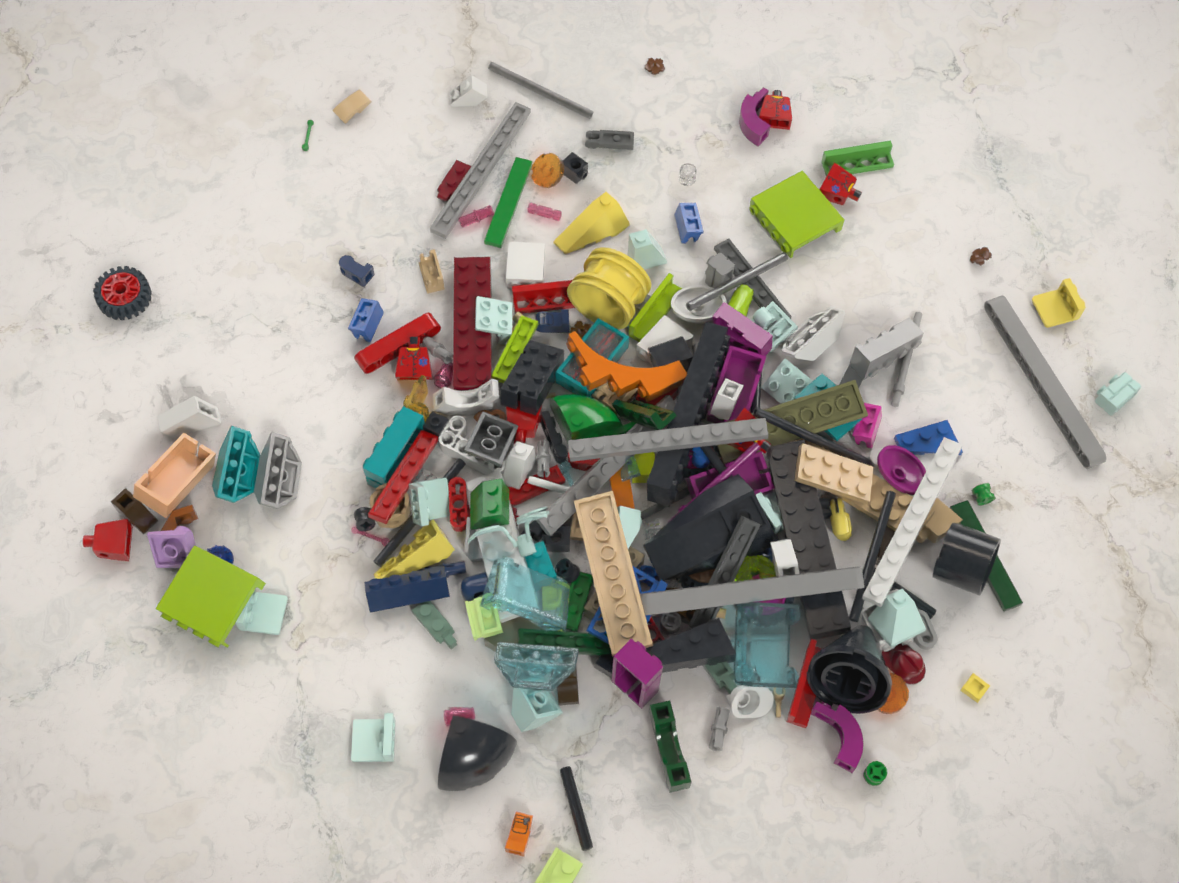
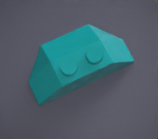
[212,426,260,503]

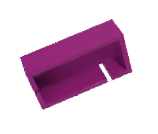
[707,345,766,424]
[684,451,774,499]
[611,638,663,709]

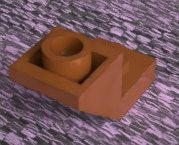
[160,505,198,531]

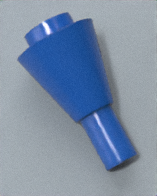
[691,447,710,468]

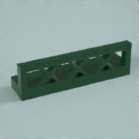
[612,399,677,430]

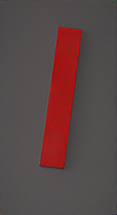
[368,430,439,524]
[457,465,566,525]

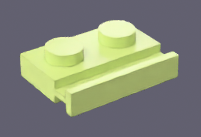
[465,593,503,641]
[535,847,583,883]

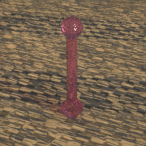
[351,526,389,546]

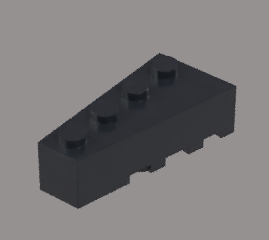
[646,618,736,673]

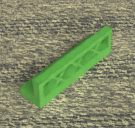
[821,140,894,176]

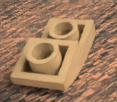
[332,89,372,124]

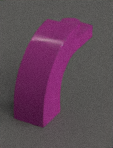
[739,87,770,147]
[811,702,864,773]

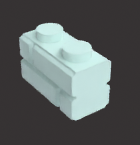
[1095,372,1141,416]

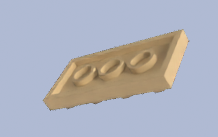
[794,443,874,504]

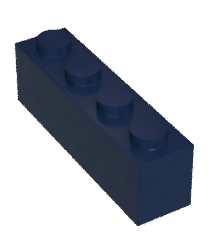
[364,566,450,613]

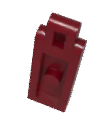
[437,160,472,202]

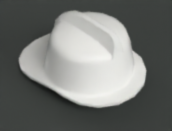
[726,685,774,718]

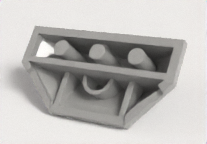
[254,432,302,509]

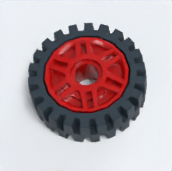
[93,266,152,320]

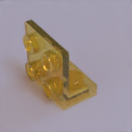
[403,375,429,422]

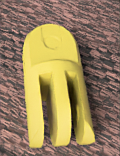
[830,498,852,541]

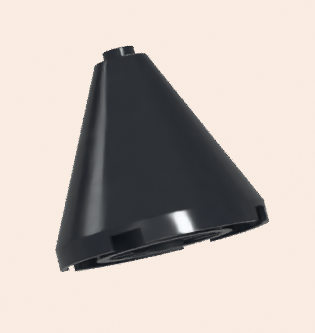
[807,625,892,714]

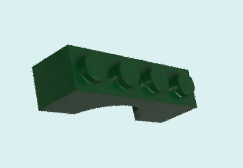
[649,700,692,793]

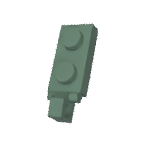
[412,601,458,649]
[702,662,737,694]

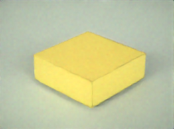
[960,673,990,703]

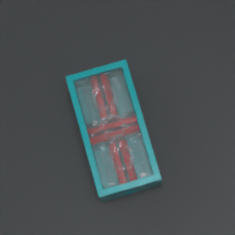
[556,318,629,397]

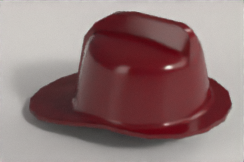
[882,643,926,684]

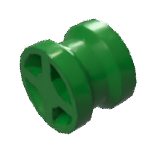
[971,483,996,506]
[863,761,887,786]

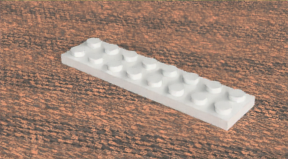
[466,470,539,623]

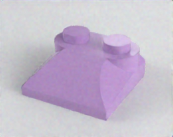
[147,526,196,568]

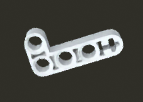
[439,416,506,475]

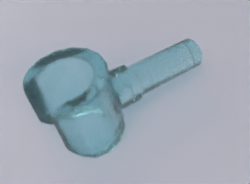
[559,460,574,487]

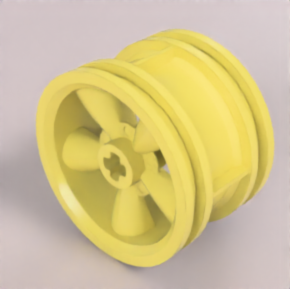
[567,247,651,330]

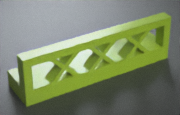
[629,273,682,342]
[491,315,538,383]

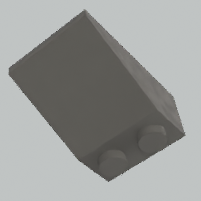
[464,412,518,467]

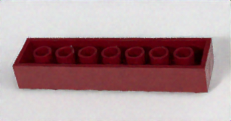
[453,257,492,391]

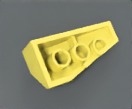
[553,192,630,254]
[374,519,455,579]

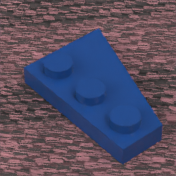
[894,420,963,455]

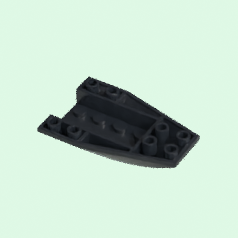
[643,474,774,581]

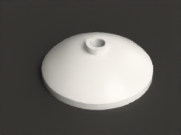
[671,285,726,323]

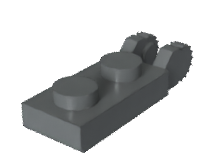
[585,130,634,150]

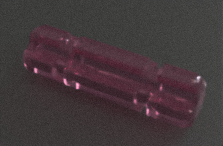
[527,203,562,221]

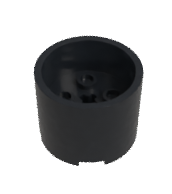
[932,523,1001,596]

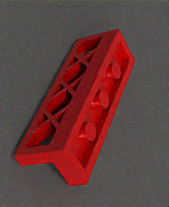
[512,280,575,314]
[786,639,822,728]

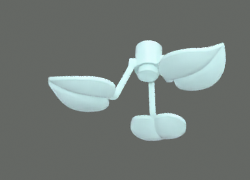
[467,507,550,557]

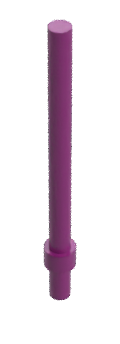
[668,442,761,522]

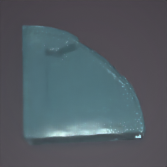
[621,456,641,482]

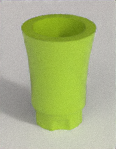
[728,284,754,317]

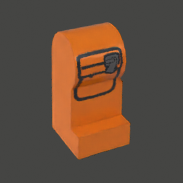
[505,811,533,857]

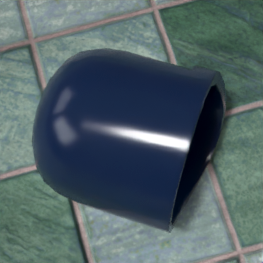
[461,572,492,602]

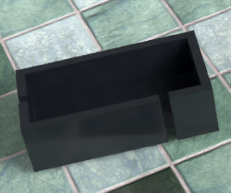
[501,340,564,415]

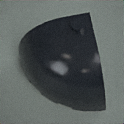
[438,715,517,791]

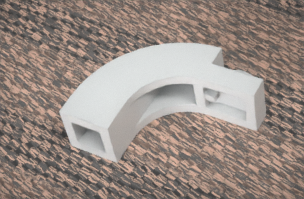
[433,379,499,415]

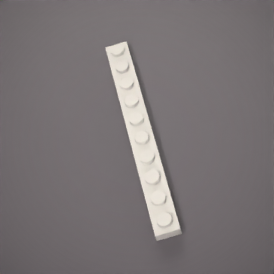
[862,437,962,607]

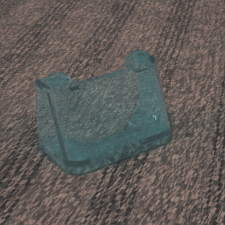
[480,556,570,631]
[733,602,801,688]

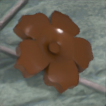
[645,57,665,75]
[970,247,992,266]
[570,321,592,339]

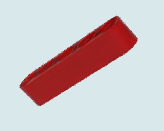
[354,312,441,374]

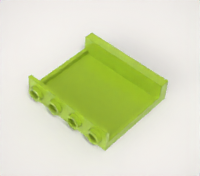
[749,170,845,258]
[155,545,266,648]

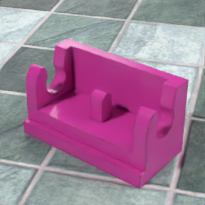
[853,403,882,449]

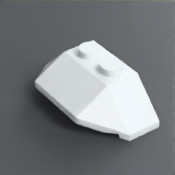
[782,306,845,361]

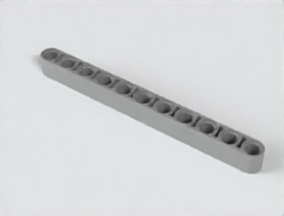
[984,295,1106,469]
[640,567,864,615]

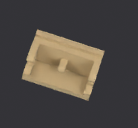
[419,249,445,294]

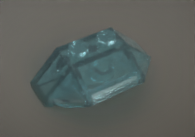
[494,642,579,691]

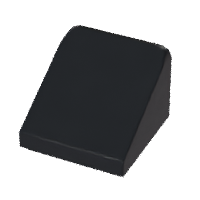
[594,656,614,678]

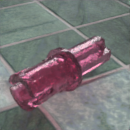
[459,205,494,228]

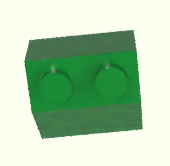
[470,478,509,530]

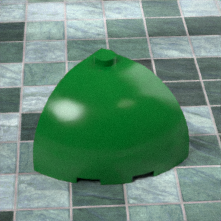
[550,394,623,446]

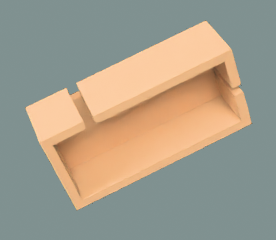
[133,433,216,518]

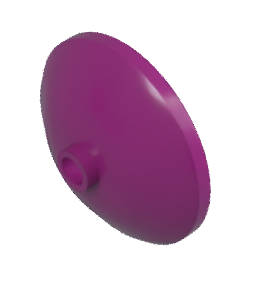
[877,445,926,495]

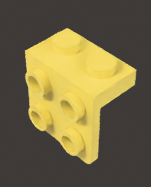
[1032,278,1086,328]

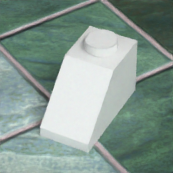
[710,379,744,420]
[503,441,536,489]

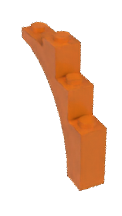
[566,331,687,403]

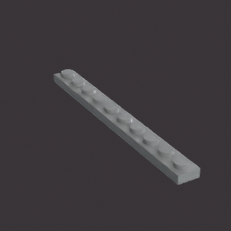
[430,102,531,239]
[536,395,676,536]
[568,418,768,462]

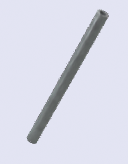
[488,62,594,119]
[686,252,788,311]

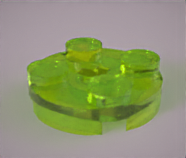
[735,555,776,582]

